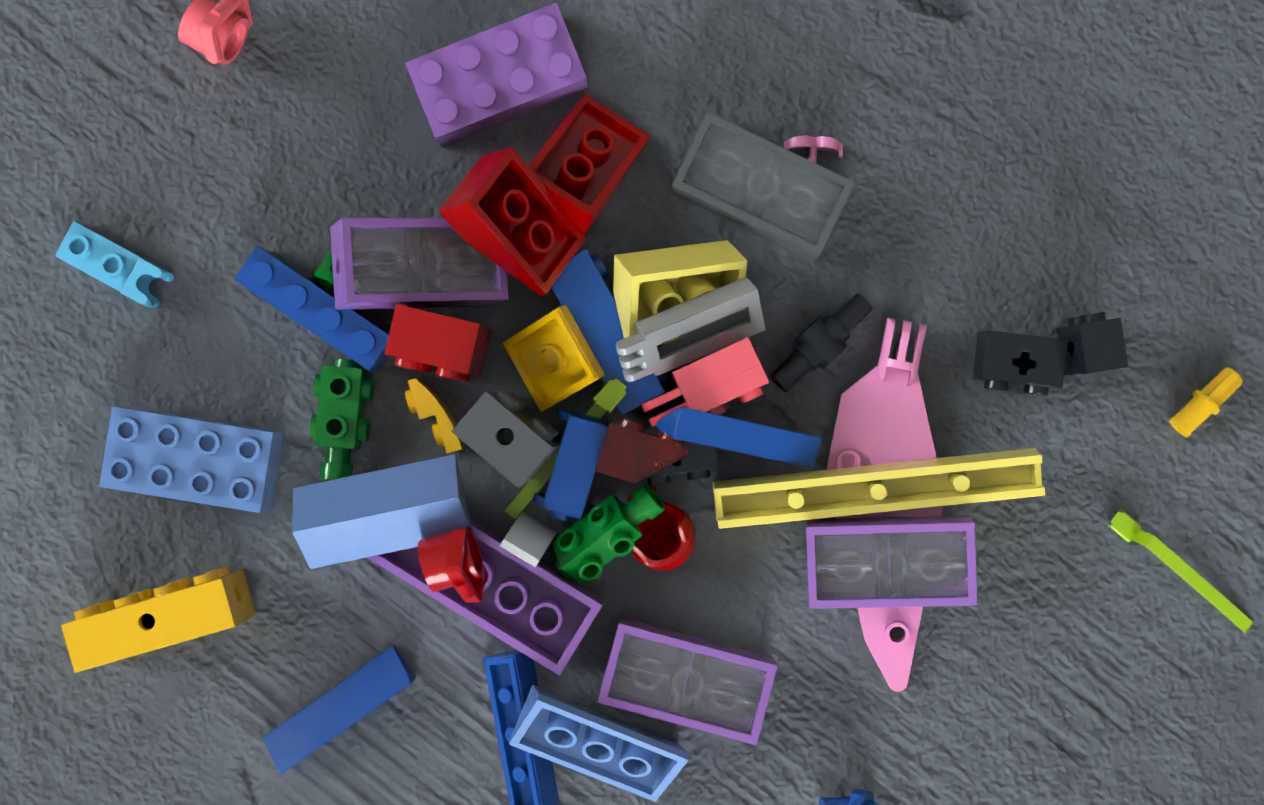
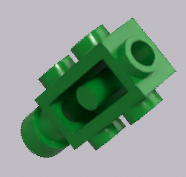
[310,359,374,480]
[552,484,666,584]

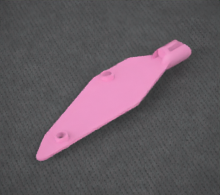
[826,317,943,692]

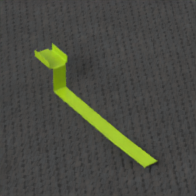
[505,378,627,519]
[1107,509,1254,633]

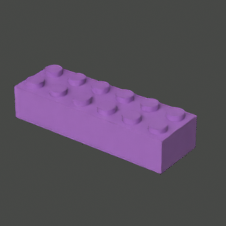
[367,517,604,676]

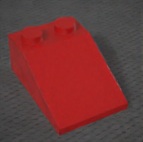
[528,93,651,236]
[439,147,586,296]

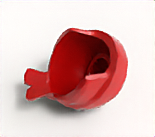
[627,485,696,571]

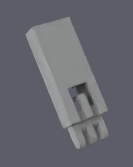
[616,277,766,382]

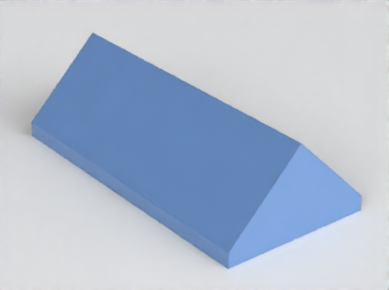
[292,454,472,569]
[509,685,690,802]

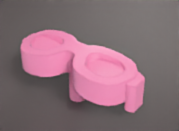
[783,135,843,163]

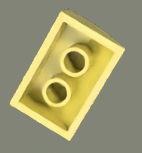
[613,240,747,346]

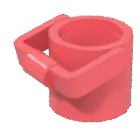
[178,0,253,66]

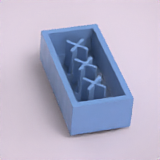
[99,406,285,513]

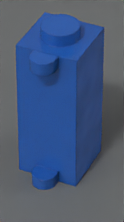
[532,409,611,522]

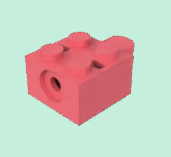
[642,337,769,427]

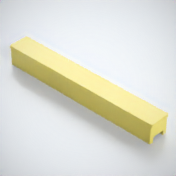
[712,448,1045,529]

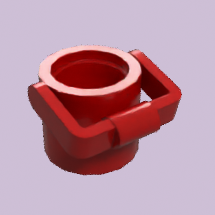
[418,526,486,603]

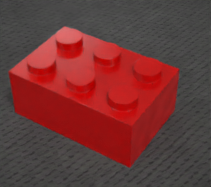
[384,304,492,382]

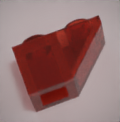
[595,417,690,483]

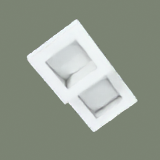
[500,511,557,567]

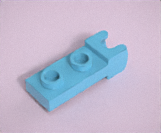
[55,221,174,308]

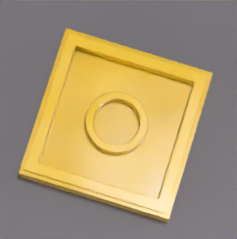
[502,304,605,412]

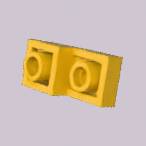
[405,378,467,454]

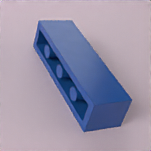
[234,246,389,372]
[552,250,668,415]

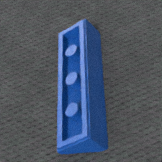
[656,407,821,468]
[263,645,416,775]
[483,650,559,805]

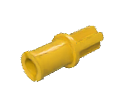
[1168,367,1243,438]

